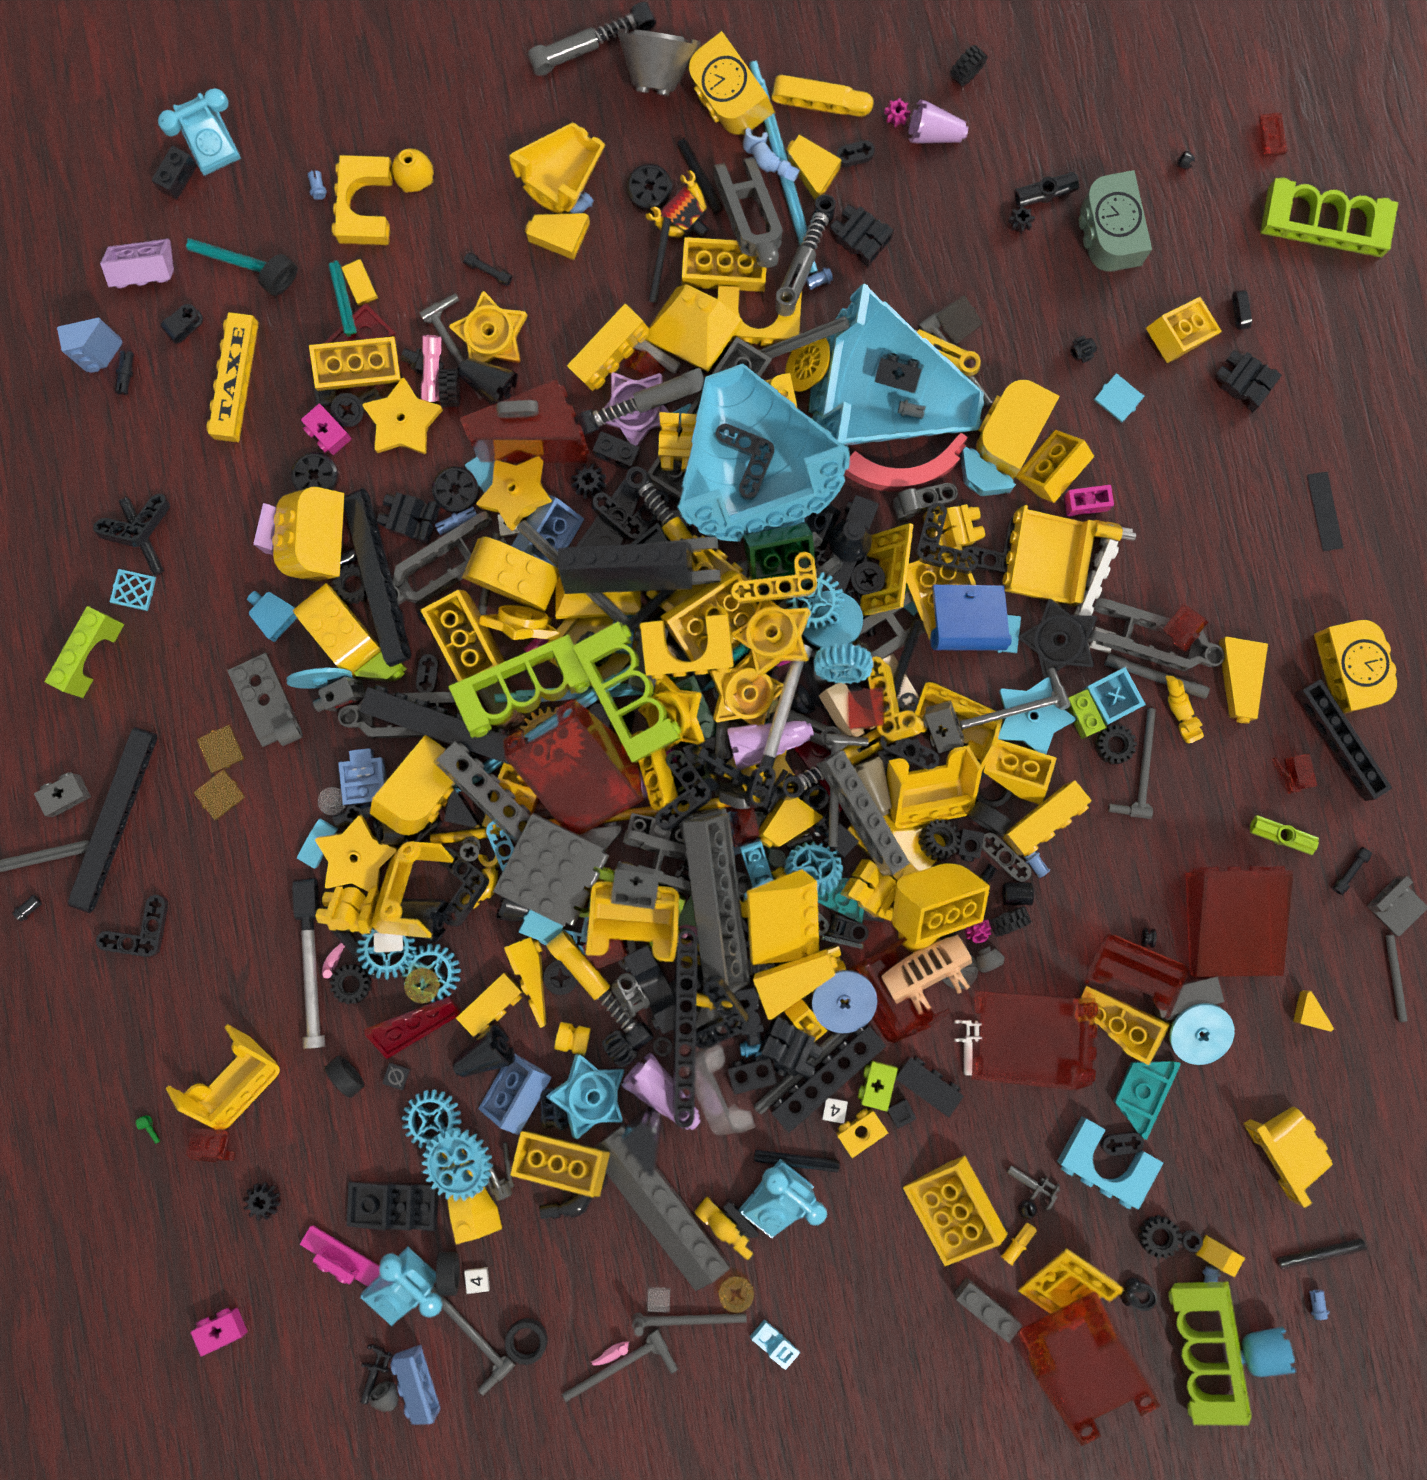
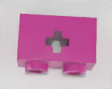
[301,403,352,455]
[1064,485,1114,516]
[191,1307,248,1356]

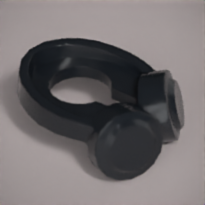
[1121,1277,1157,1311]

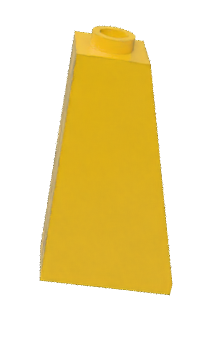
[1219,637,1268,724]
[753,949,838,1020]

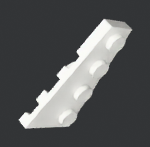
[1074,538,1119,615]

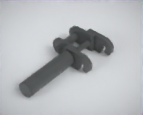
[1006,1165,1060,1211]

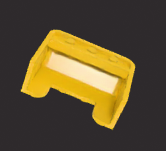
[886,746,982,829]
[586,881,679,962]

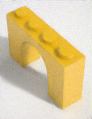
[332,156,393,245]
[718,286,802,347]
[640,614,734,679]

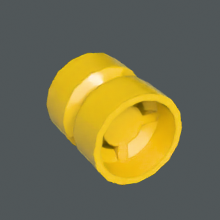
[555,1022,591,1056]

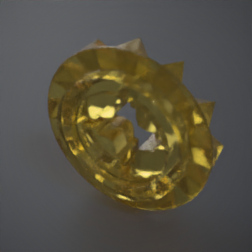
[404,968,440,1003]
[719,1276,754,1313]

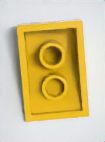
[1146,297,1222,363]
[984,739,1057,805]

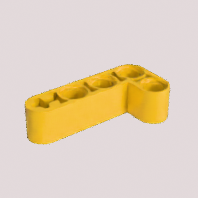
[732,552,817,604]
[868,656,923,741]
[619,731,678,811]

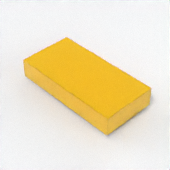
[341,259,378,306]

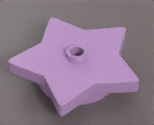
[604,373,669,446]

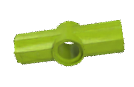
[1249,815,1319,855]

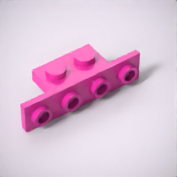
[300,1225,380,1286]

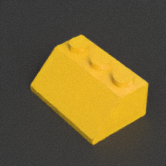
[1016,430,1094,503]

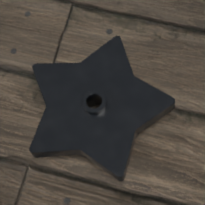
[1018,599,1098,679]

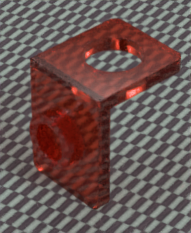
[624,349,665,378]

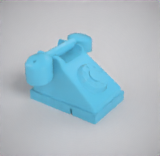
[158,89,241,175]
[739,1159,827,1238]
[360,1247,442,1326]

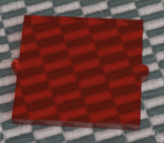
[848,688,884,730]

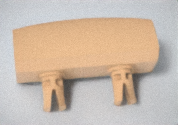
[881,935,972,1015]

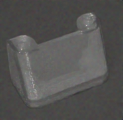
[684,1043,755,1135]

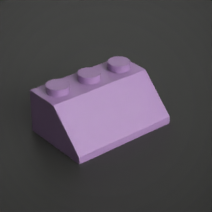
[100,239,174,288]

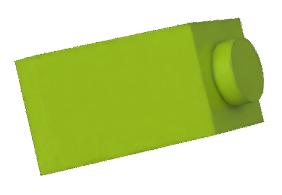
[354,652,407,682]

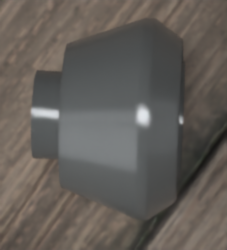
[976,946,1005,973]
[369,1381,399,1412]

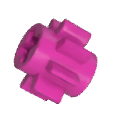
[884,98,911,127]
[964,920,991,943]

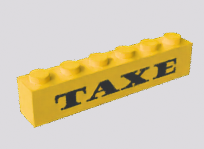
[207,312,259,442]

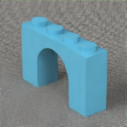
[1057,1116,1163,1210]

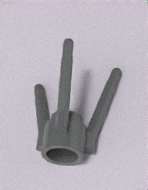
[487,1142,515,1201]

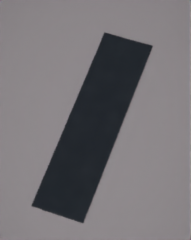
[1307,471,1344,552]

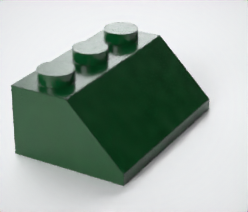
[743,523,815,580]
[653,671,716,746]

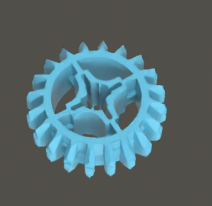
[786,572,845,630]
[814,643,873,684]
[784,841,843,897]
[357,928,416,980]
[402,944,461,1002]
[402,1089,462,1150]

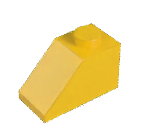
[784,999,827,1042]

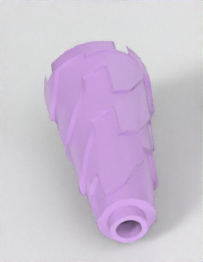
[727,721,814,770]
[621,1053,701,1130]

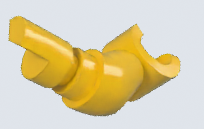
[1166,676,1204,743]
[457,847,506,910]
[694,1196,753,1261]

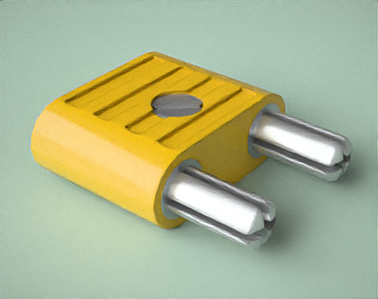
[1093,520,1136,541]

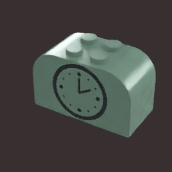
[1079,170,1152,271]

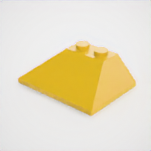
[645,284,743,372]
[860,523,913,617]
[556,577,641,619]
[1019,1249,1123,1330]

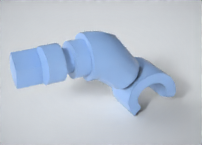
[743,128,800,181]

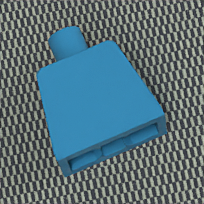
[247,591,297,642]

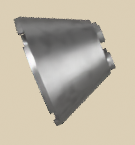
[618,29,701,96]

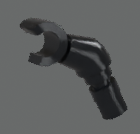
[539,1173,608,1219]

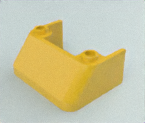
[908,682,1003,771]
[371,842,454,938]
[166,1024,280,1130]

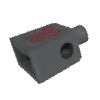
[313,677,366,712]

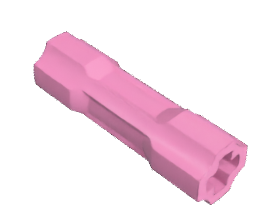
[421,335,441,402]

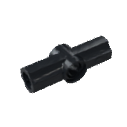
[1014,171,1080,208]

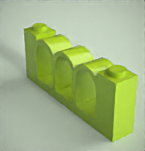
[1260,178,1398,257]
[572,622,682,762]
[449,634,591,738]
[1169,1282,1251,1425]

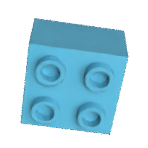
[1082,667,1146,725]

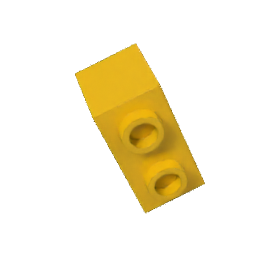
[836,1108,888,1158]

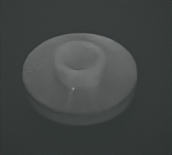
[318,787,346,815]

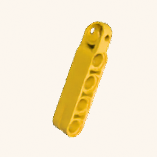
[772,75,873,117]

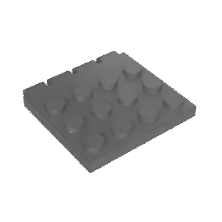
[493,813,609,926]

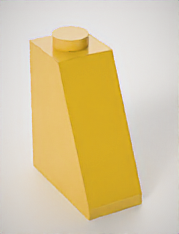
[787,135,841,200]
[525,213,590,260]
[755,792,823,848]

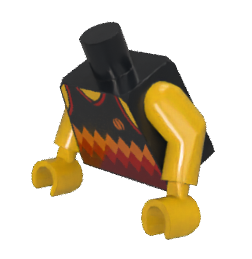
[646,171,709,238]

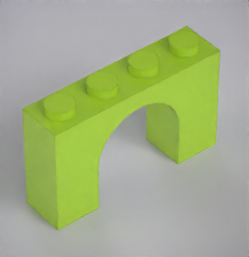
[45,606,124,698]

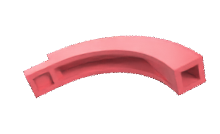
[844,432,967,492]

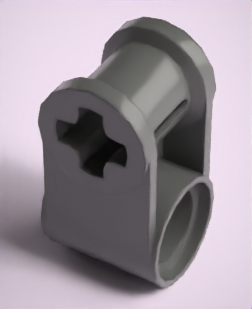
[611,973,650,1018]

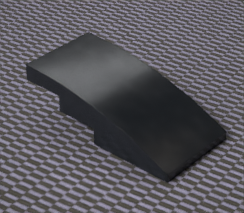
[347,1181,439,1231]

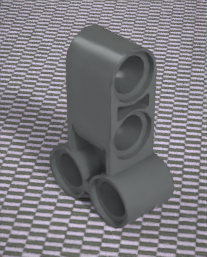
[892,483,958,521]

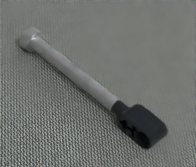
[744,645,812,808]
[292,878,325,1049]

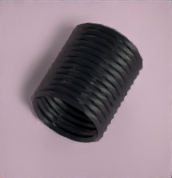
[800,782,829,810]
[1002,882,1034,906]

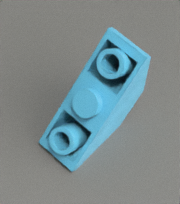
[960,447,1016,496]
[740,841,773,887]

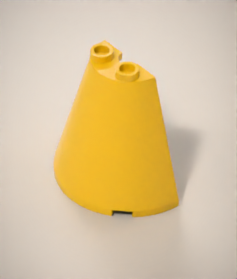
[509,123,605,213]

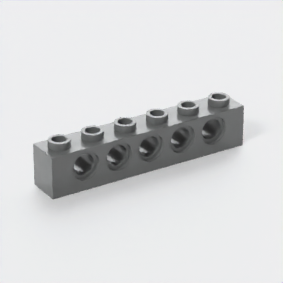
[434,742,531,844]
[817,750,910,876]

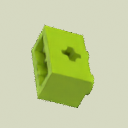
[1067,689,1106,739]
[858,1060,898,1111]

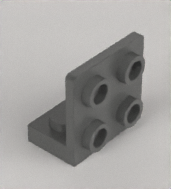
[1367,876,1427,936]

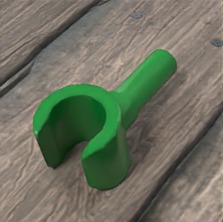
[136,1115,160,1144]

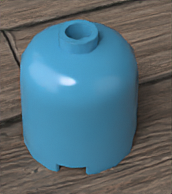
[1240,1327,1296,1377]

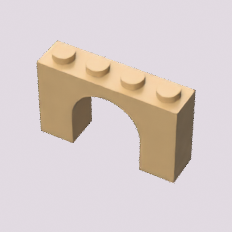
[819,654,919,737]

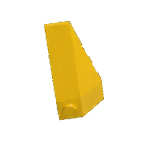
[504,937,546,1028]
[1077,986,1170,1065]
[442,1149,502,1244]

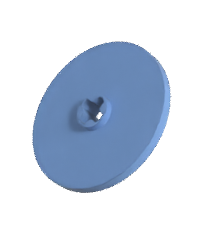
[812,970,877,1033]

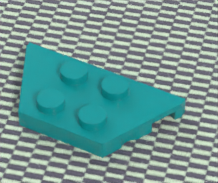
[1113,1061,1181,1140]

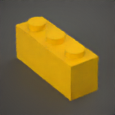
[456,972,523,1037]

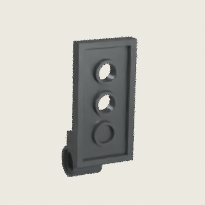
[227,653,303,747]

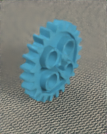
[422,1128,493,1201]

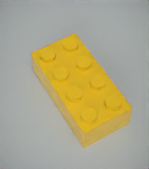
[682,237,766,292]
[567,304,650,391]
[309,337,401,391]
[1002,781,1092,856]
[510,1131,610,1197]

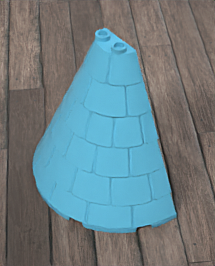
[809,284,984,445]
[678,364,850,541]

